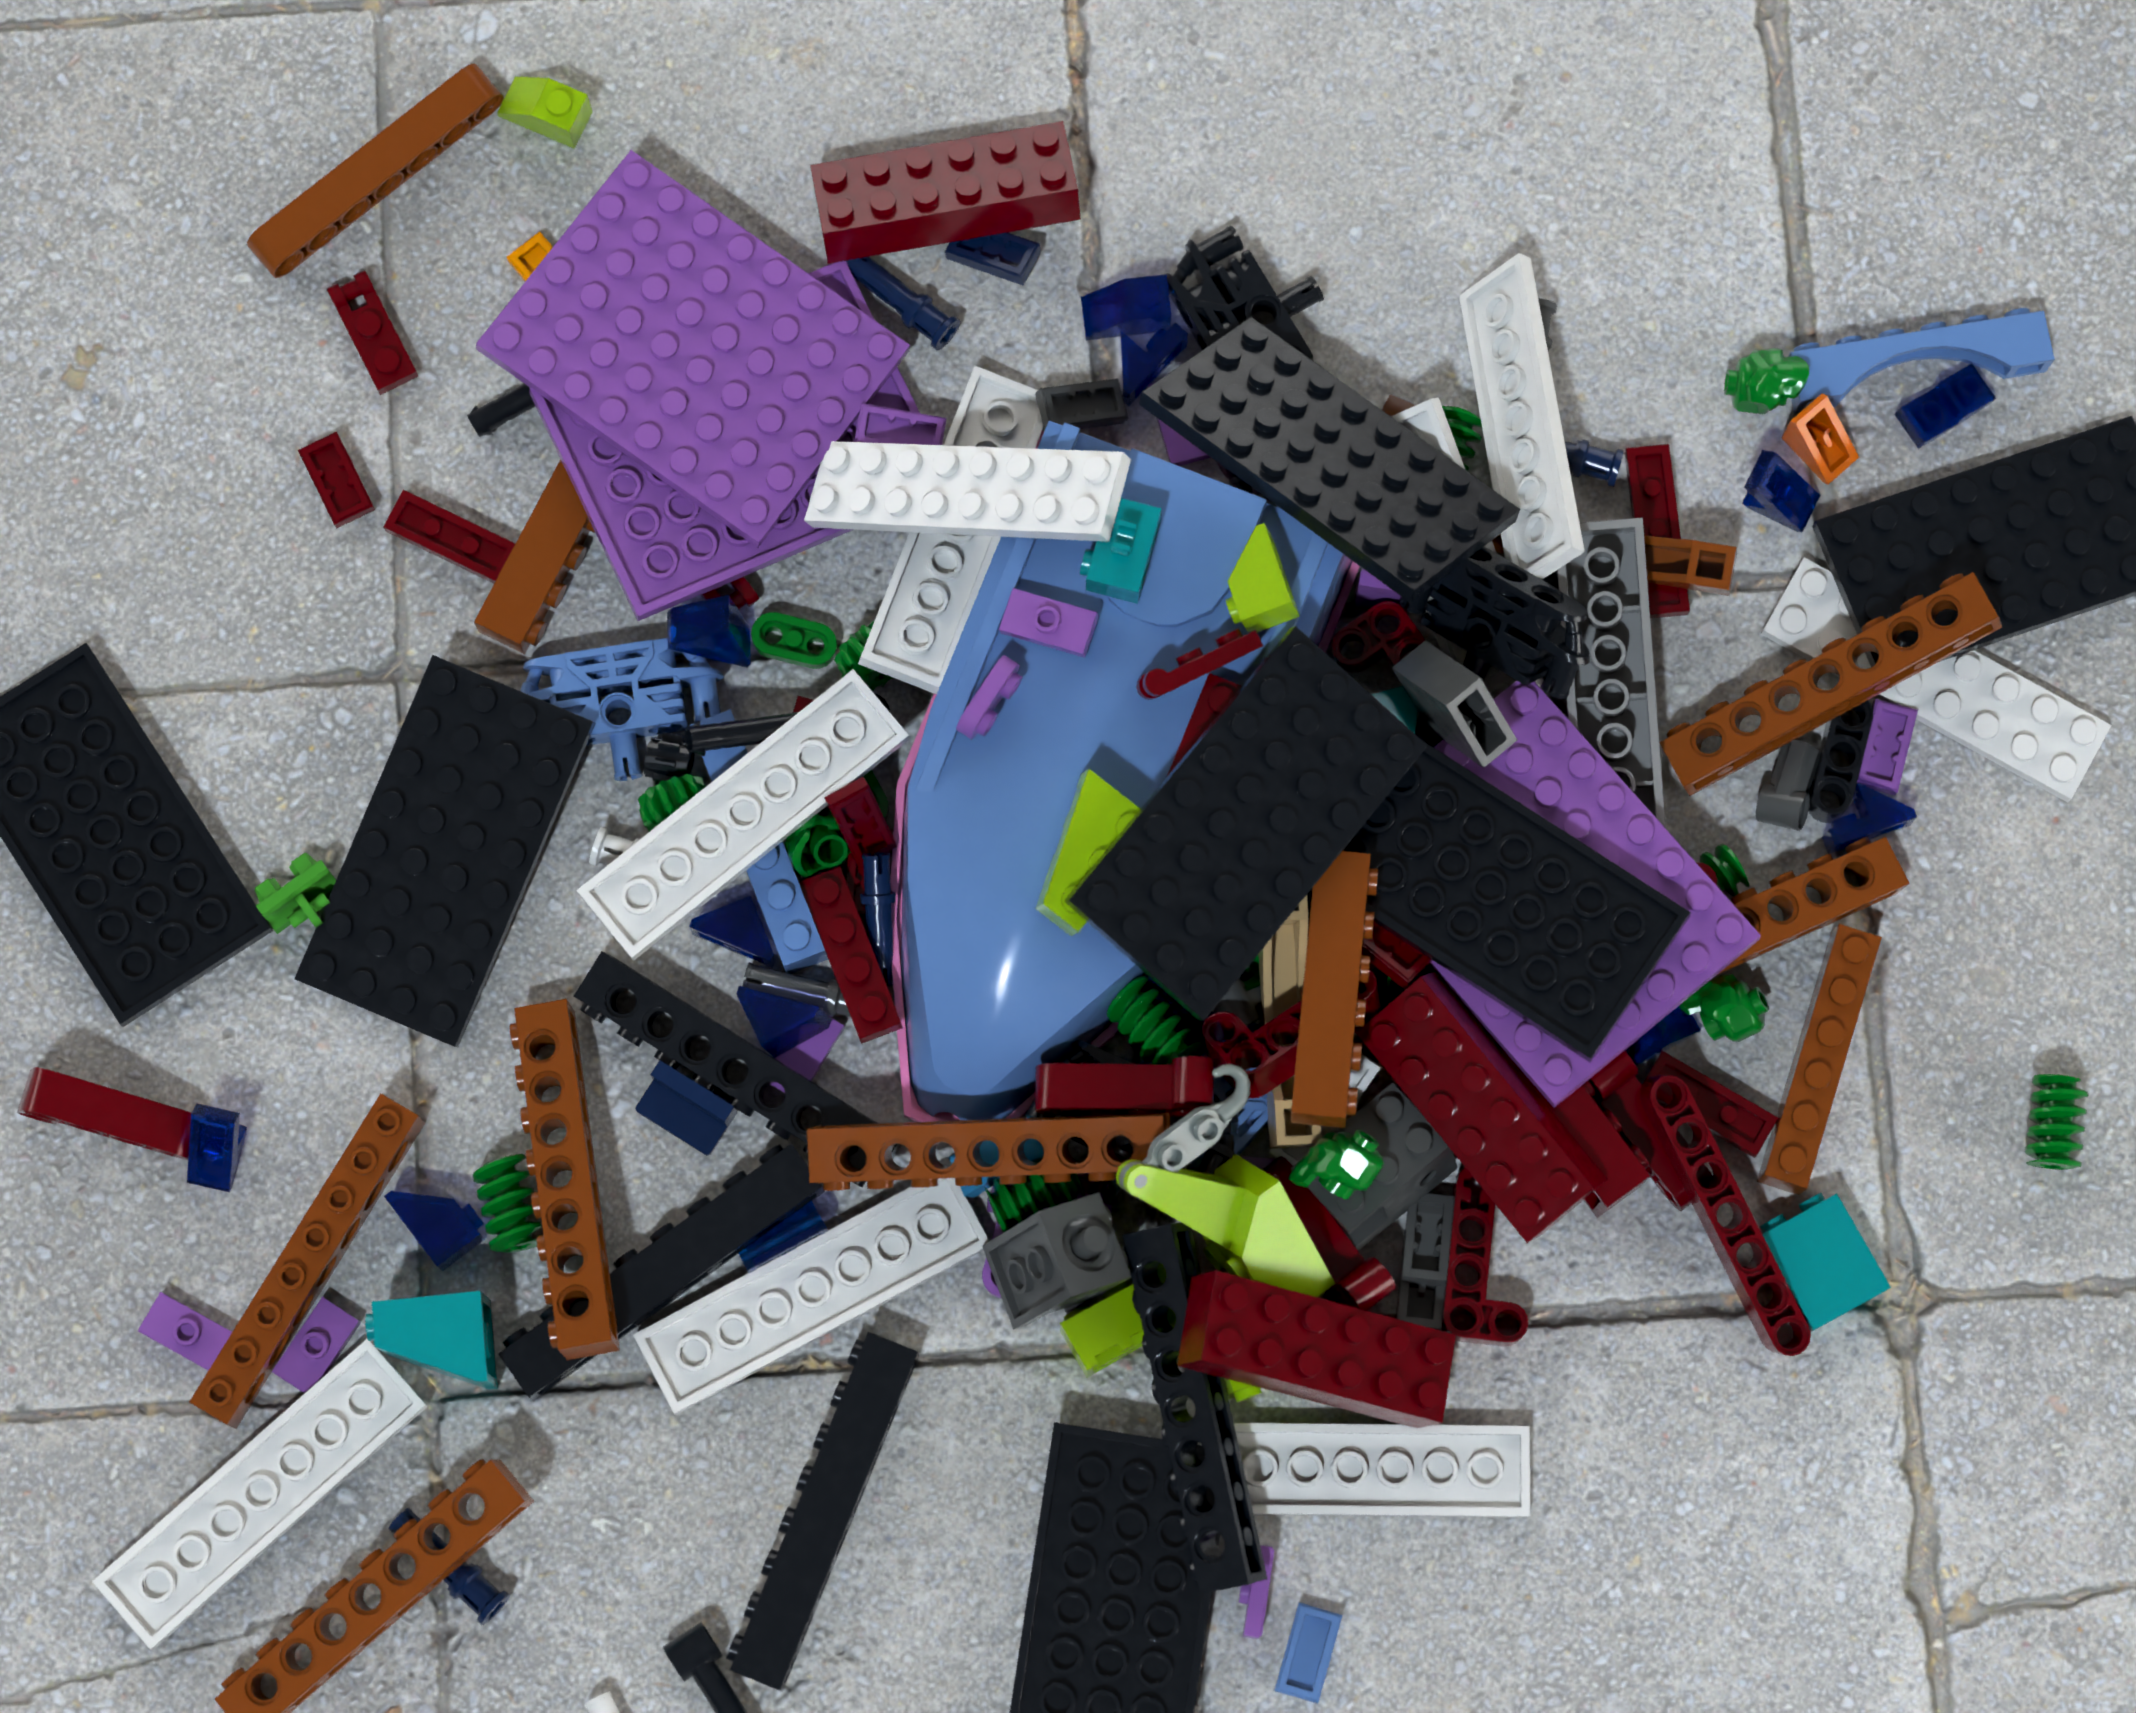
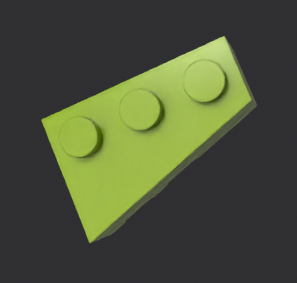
[1035,768,1140,936]
[1060,1263,1176,1378]

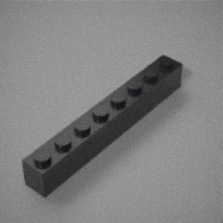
[498,1143,825,1401]
[726,1332,919,1692]

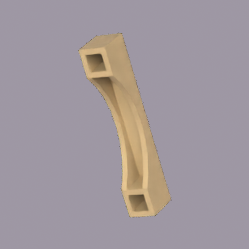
[1258,895,1321,1149]

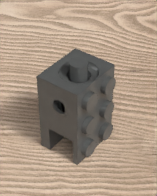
[1291,1082,1457,1251]
[982,1192,1131,1330]

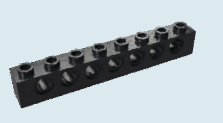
[574,951,902,1188]
[1123,1222,1268,1594]

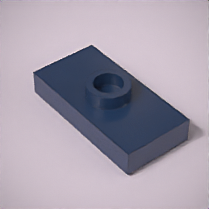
[945,232,1041,286]

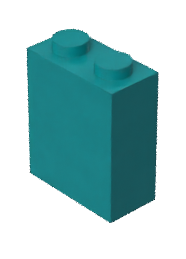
[1759,1193,1891,1333]

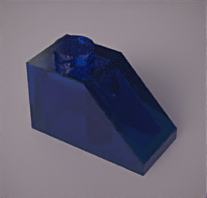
[1081,274,1172,340]
[384,1191,485,1271]

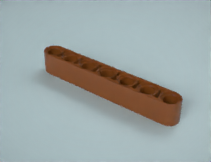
[247,64,504,278]

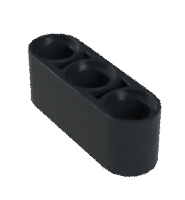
[1809,700,1873,823]

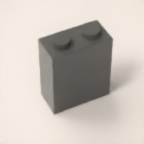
[1392,640,1517,768]

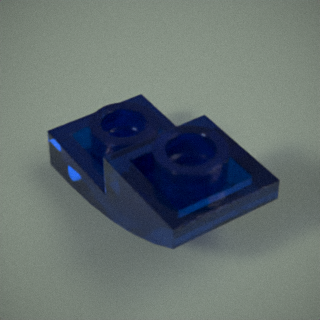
[1894,364,1996,449]

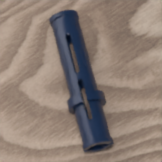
[860,852,896,986]

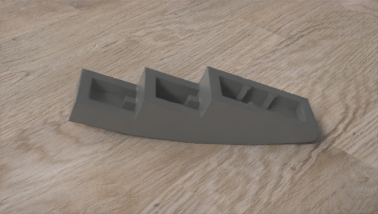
[1395,1193,1454,1331]

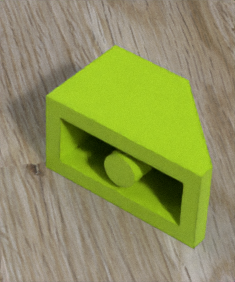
[497,77,593,149]
[1225,523,1300,633]

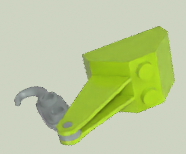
[1116,1064,1335,1297]

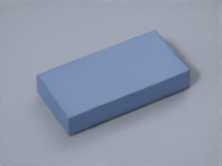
[1274,1603,1343,1704]

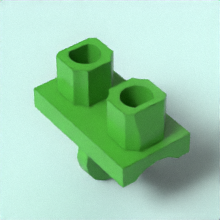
[255,853,336,934]

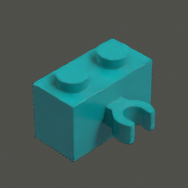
[1080,498,1162,604]

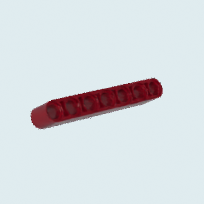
[1639,1075,1811,1356]

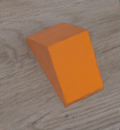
[1782,393,1859,485]

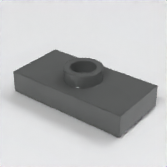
[1035,378,1129,430]

